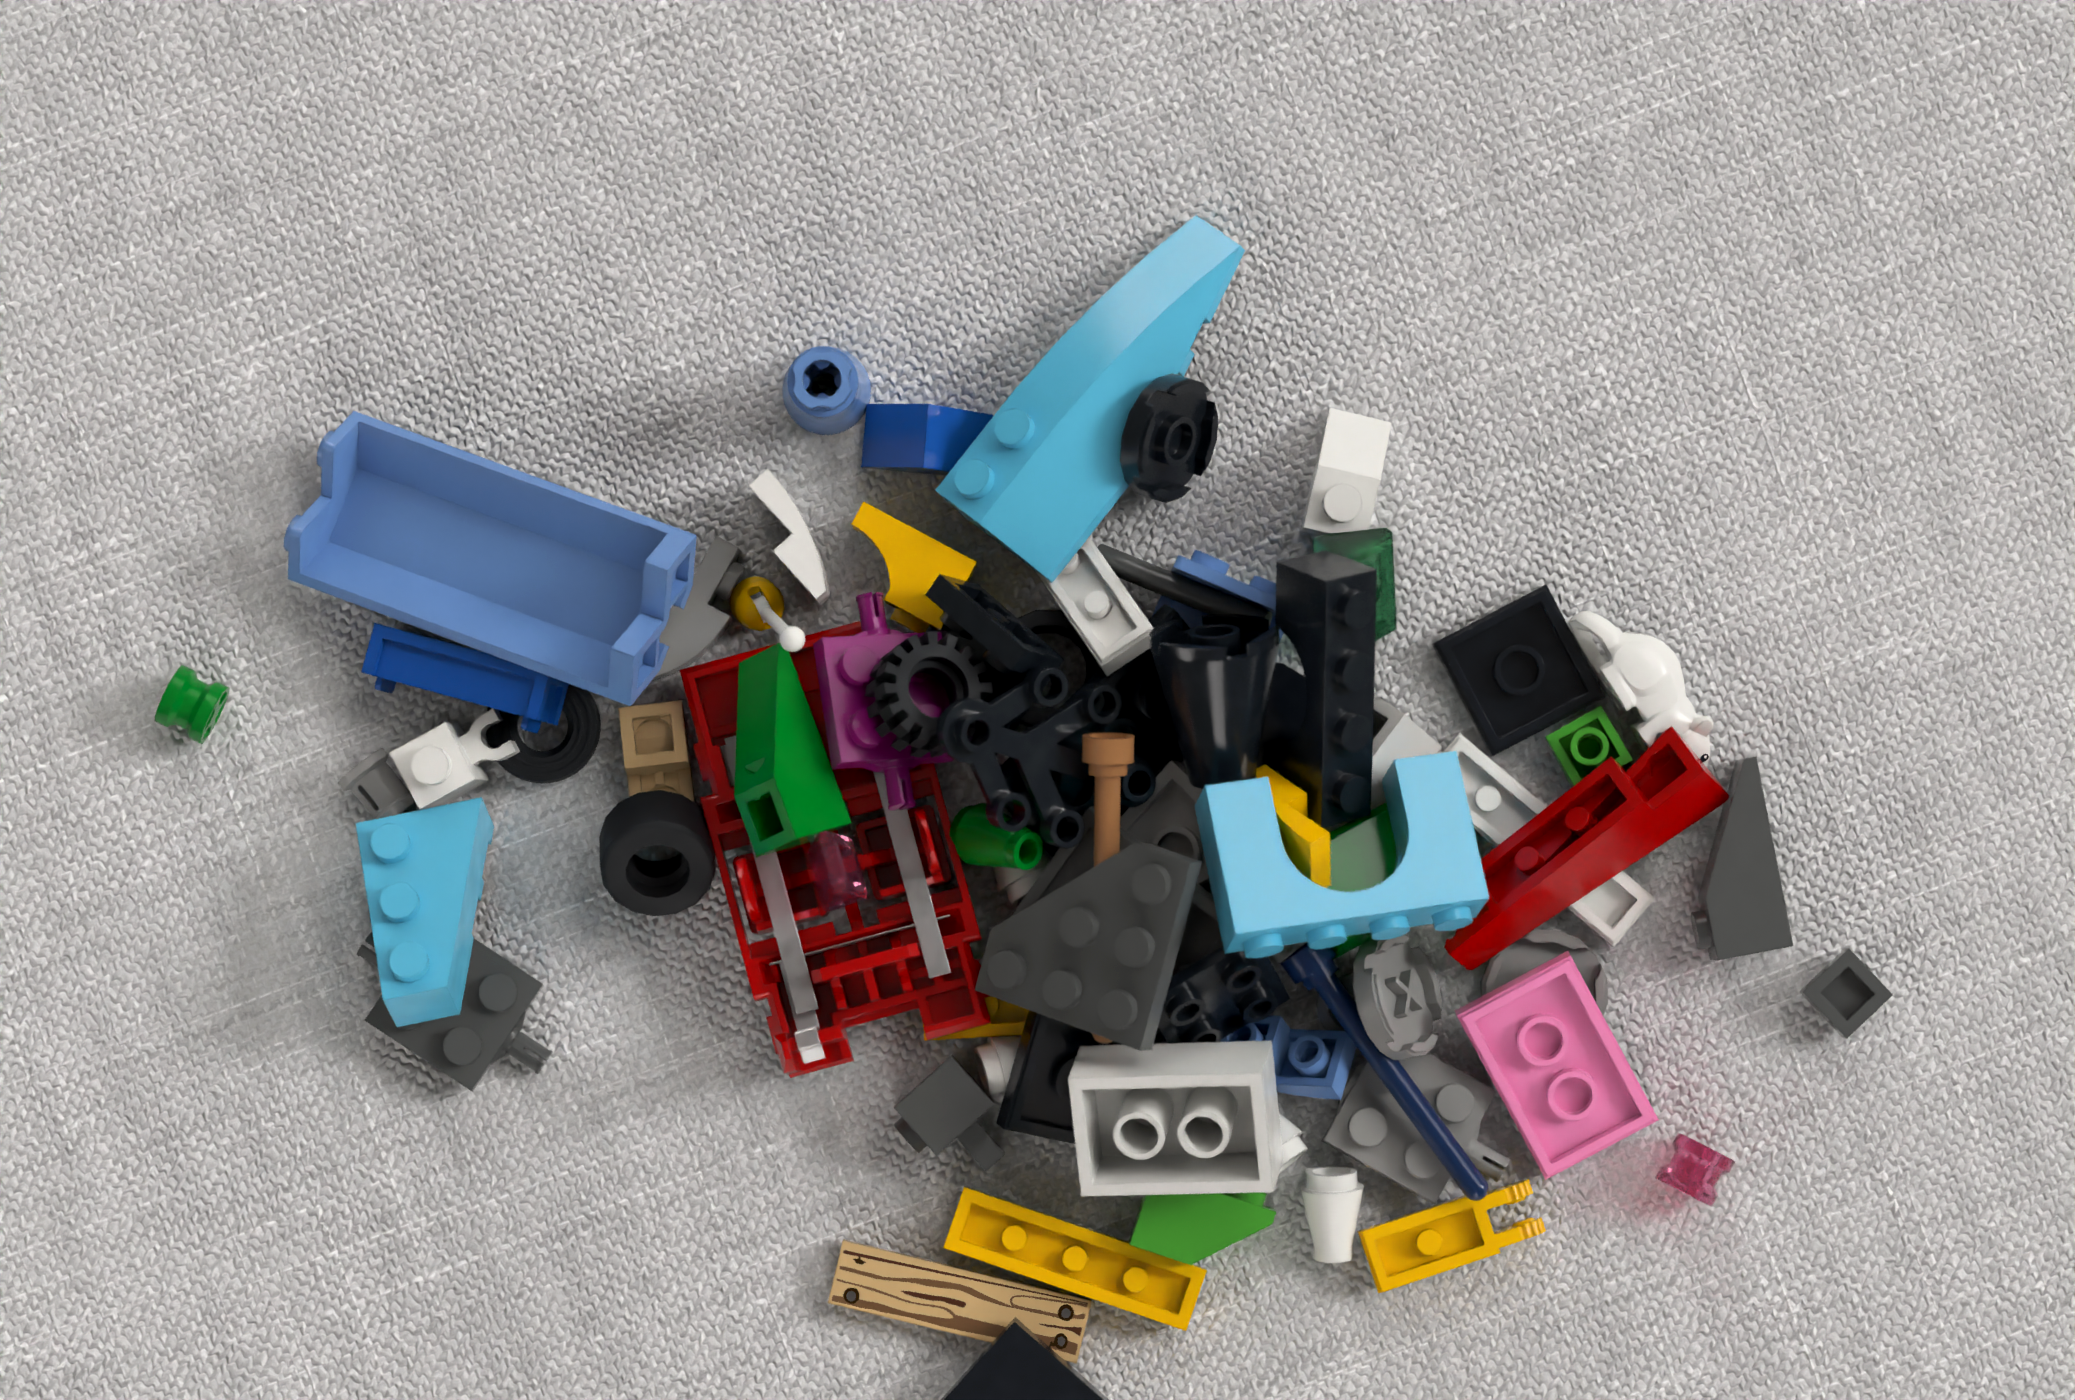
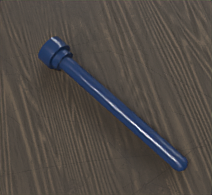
[1280,942,1488,1201]

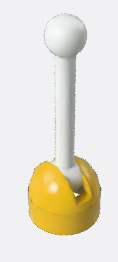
[730,576,805,652]

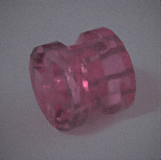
[1655,1132,1735,1207]

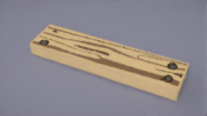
[828,1239,1092,1363]

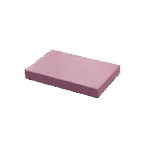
[1455,951,1659,1180]

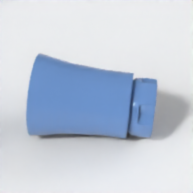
[782,346,871,435]

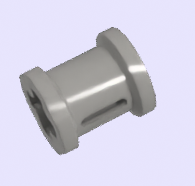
[338,748,417,819]

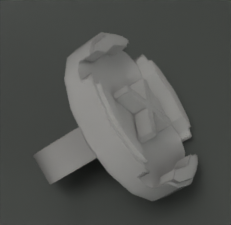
[1316,934,1442,1060]

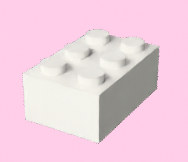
[1068,1040,1283,1196]

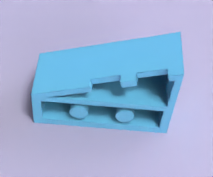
[356,797,494,1027]

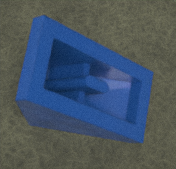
[861,404,993,475]

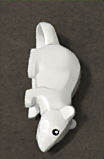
[1568,611,1714,767]

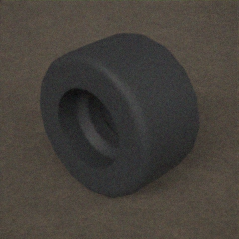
[599,790,716,916]

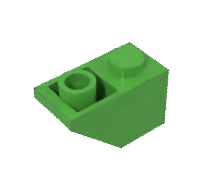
[1129,1192,1276,1265]

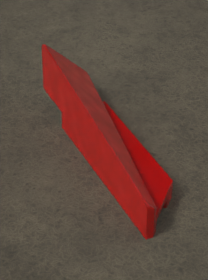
[1444,726,1729,970]

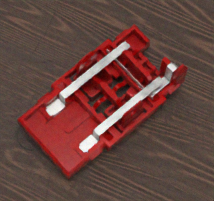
[680,621,991,1078]

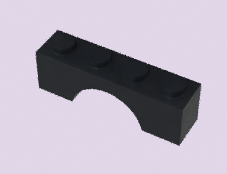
[1272,550,1377,828]

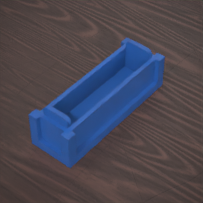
[361,623,569,733]

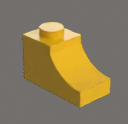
[851,501,977,633]

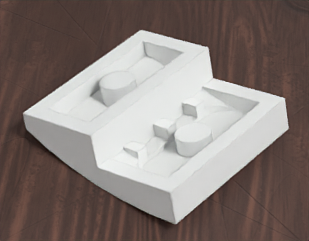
[749,468,831,606]

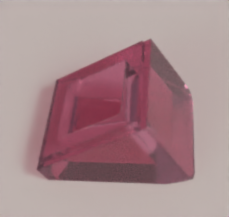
[808,831,868,912]

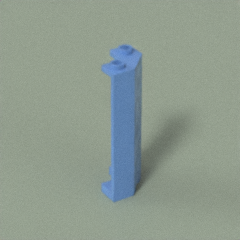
[284,411,697,707]

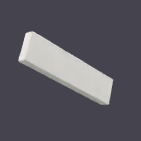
[1442,733,1655,947]

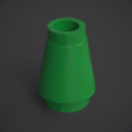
[949,803,1043,870]

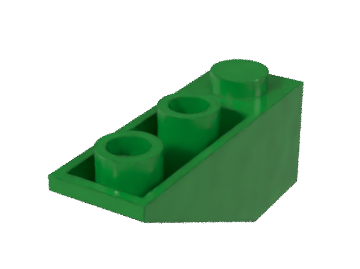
[734,643,852,858]

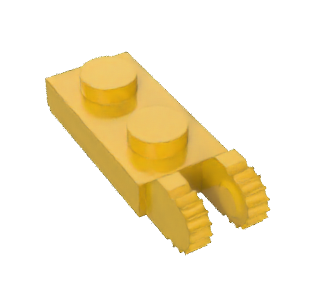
[1357,1179,1546,1293]

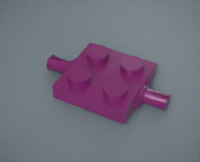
[813,592,954,811]

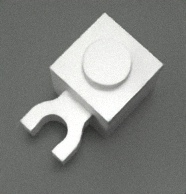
[390,709,520,810]

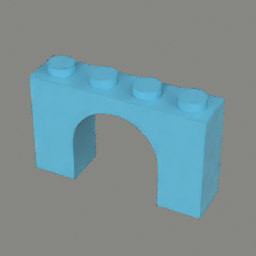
[1194,751,1489,958]

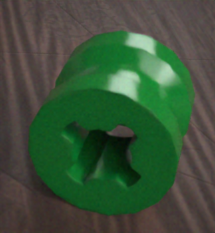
[154,665,230,744]

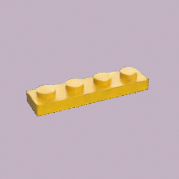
[943,1186,1207,1331]

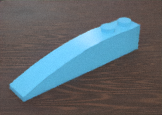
[935,215,1245,583]

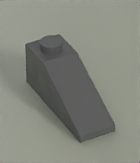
[1691,757,1793,961]

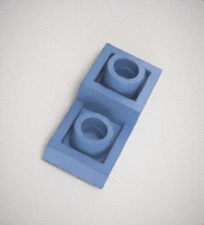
[1220,1016,1356,1100]

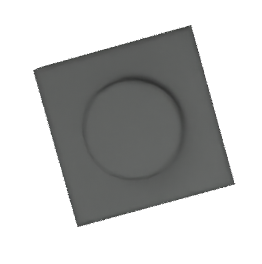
[1799,948,1893,1039]

